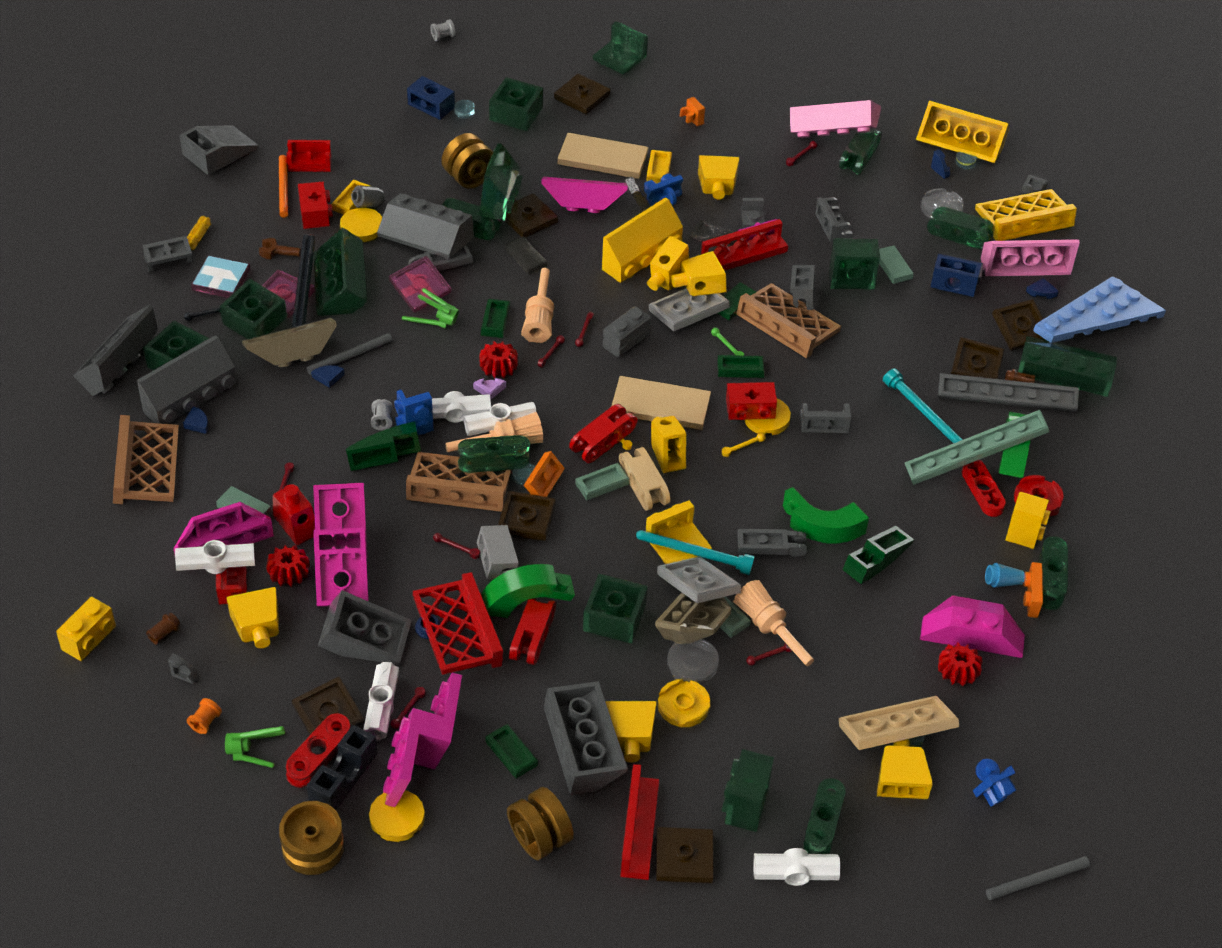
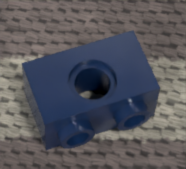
[407,76,455,120]
[930,254,982,297]

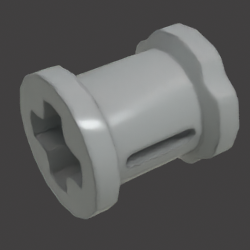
[430,19,456,41]
[371,399,392,431]

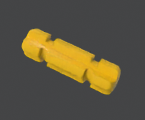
[187,216,211,251]

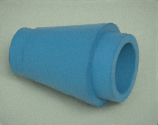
[985,563,1025,588]

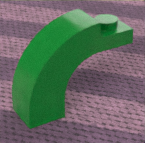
[998,411,1030,478]
[783,487,869,544]
[481,564,575,618]

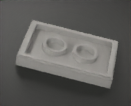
[649,288,730,331]
[657,556,741,603]

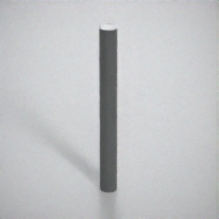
[307,333,393,375]
[986,856,1090,900]

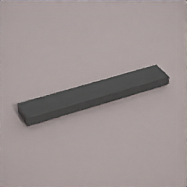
[938,373,1079,412]

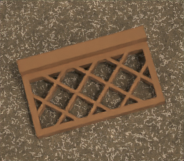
[737,283,841,358]
[113,415,179,504]
[406,452,513,512]

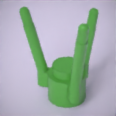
[402,288,459,329]
[225,726,286,768]

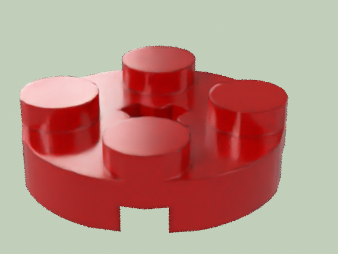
[1013,475,1064,517]

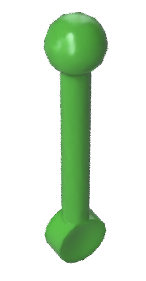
[711,328,744,356]

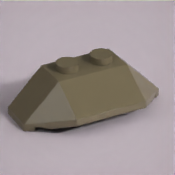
[242,318,337,367]
[655,593,731,644]

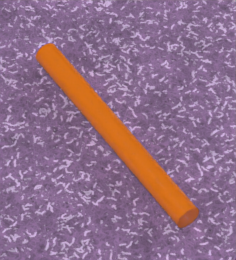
[279,155,288,218]

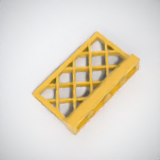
[975,189,1077,241]

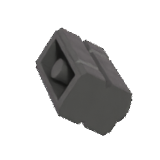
[603,306,651,357]

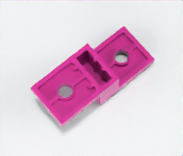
[313,483,369,607]
[383,672,462,807]

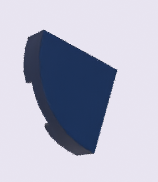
[931,149,950,179]
[1026,278,1058,299]
[311,365,345,388]
[183,406,208,434]

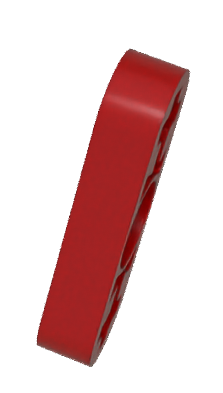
[962,460,1006,517]

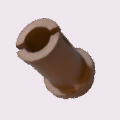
[1004,369,1035,383]
[146,613,180,645]

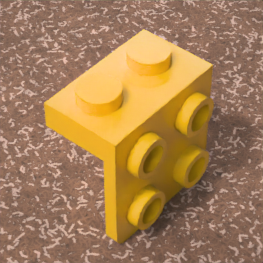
[646,500,712,564]

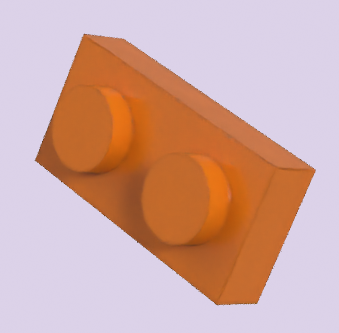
[523,451,565,497]
[1023,562,1043,618]

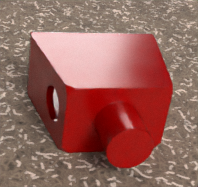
[273,484,315,546]

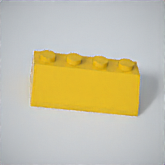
[916,101,1009,163]
[602,197,683,283]

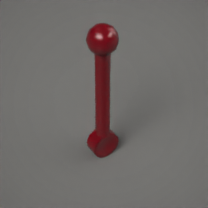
[786,141,818,166]
[575,311,594,347]
[538,335,565,368]
[279,462,294,491]
[433,533,480,559]
[746,643,792,666]
[390,687,425,729]

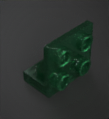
[593,21,648,74]

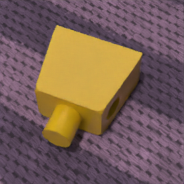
[698,155,739,200]
[647,236,689,291]
[671,251,727,296]
[651,416,686,473]
[227,587,279,648]
[605,701,656,763]
[877,739,932,799]

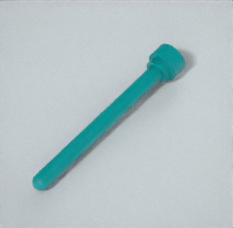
[883,368,963,443]
[636,530,755,575]

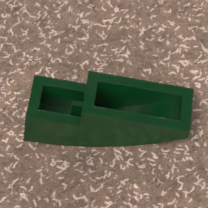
[346,421,421,471]
[842,526,914,584]

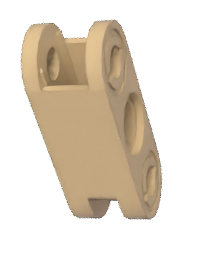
[619,447,670,511]

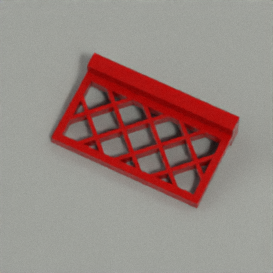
[413,572,503,675]

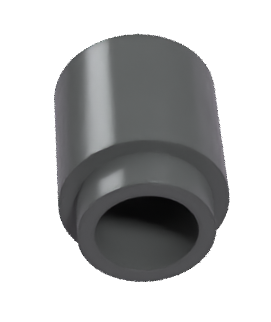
[351,185,385,208]

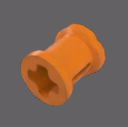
[187,698,222,734]

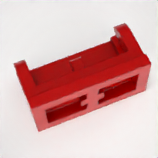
[287,140,332,172]
[216,566,247,605]

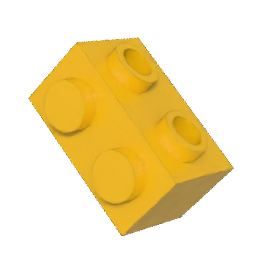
[1005,492,1051,549]
[56,596,116,661]

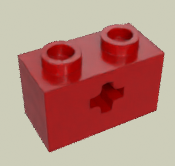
[298,181,333,229]
[726,382,777,420]

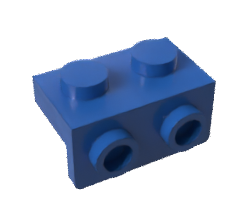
[394,390,434,435]

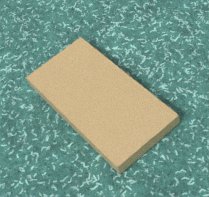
[557,133,648,179]
[611,376,711,430]
[839,696,959,750]

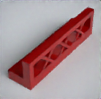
[701,219,788,271]
[620,764,659,880]

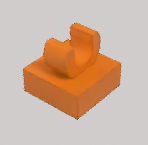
[680,97,705,126]

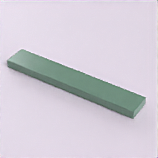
[905,410,1049,485]

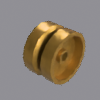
[442,133,496,189]
[507,787,574,860]
[279,801,344,875]

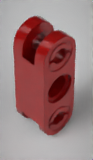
[569,403,638,463]
[509,598,557,665]
[286,713,350,788]

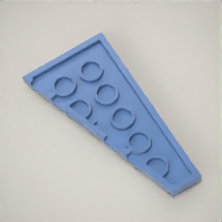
[1033,276,1166,343]

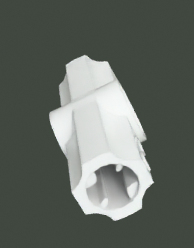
[432,391,491,423]
[463,402,536,436]
[175,540,255,574]
[363,662,399,741]
[753,848,840,886]

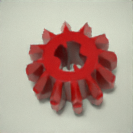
[479,341,518,379]
[266,544,310,587]
[938,642,983,687]

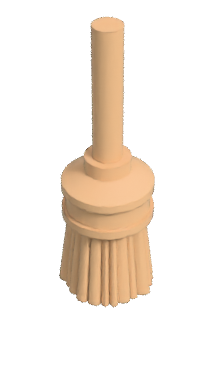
[521,268,554,343]
[445,412,543,452]
[733,580,814,666]

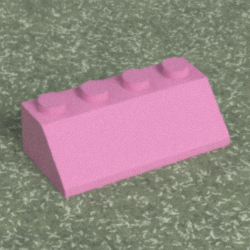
[790,100,881,138]
[981,240,1080,276]

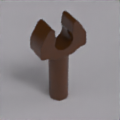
[259,238,301,260]

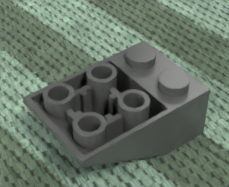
[180,125,259,175]

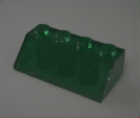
[479,143,523,220]
[314,227,367,316]
[1018,336,1117,397]

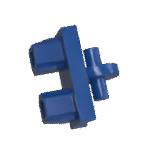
[644,173,683,207]
[972,759,1016,807]

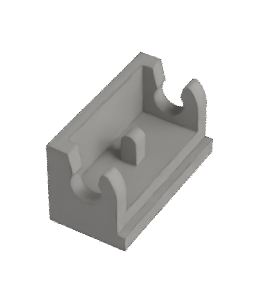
[477,525,518,580]

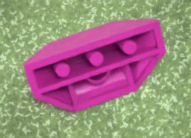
[541,177,628,213]
[174,502,274,554]
[920,596,1025,658]

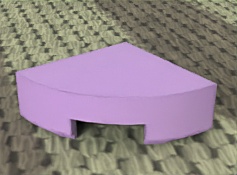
[473,378,506,400]

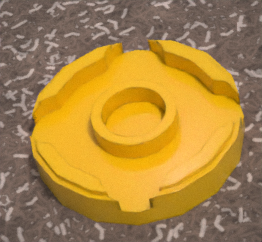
[340,208,382,242]
[744,399,791,435]
[658,679,710,727]
[369,790,425,842]

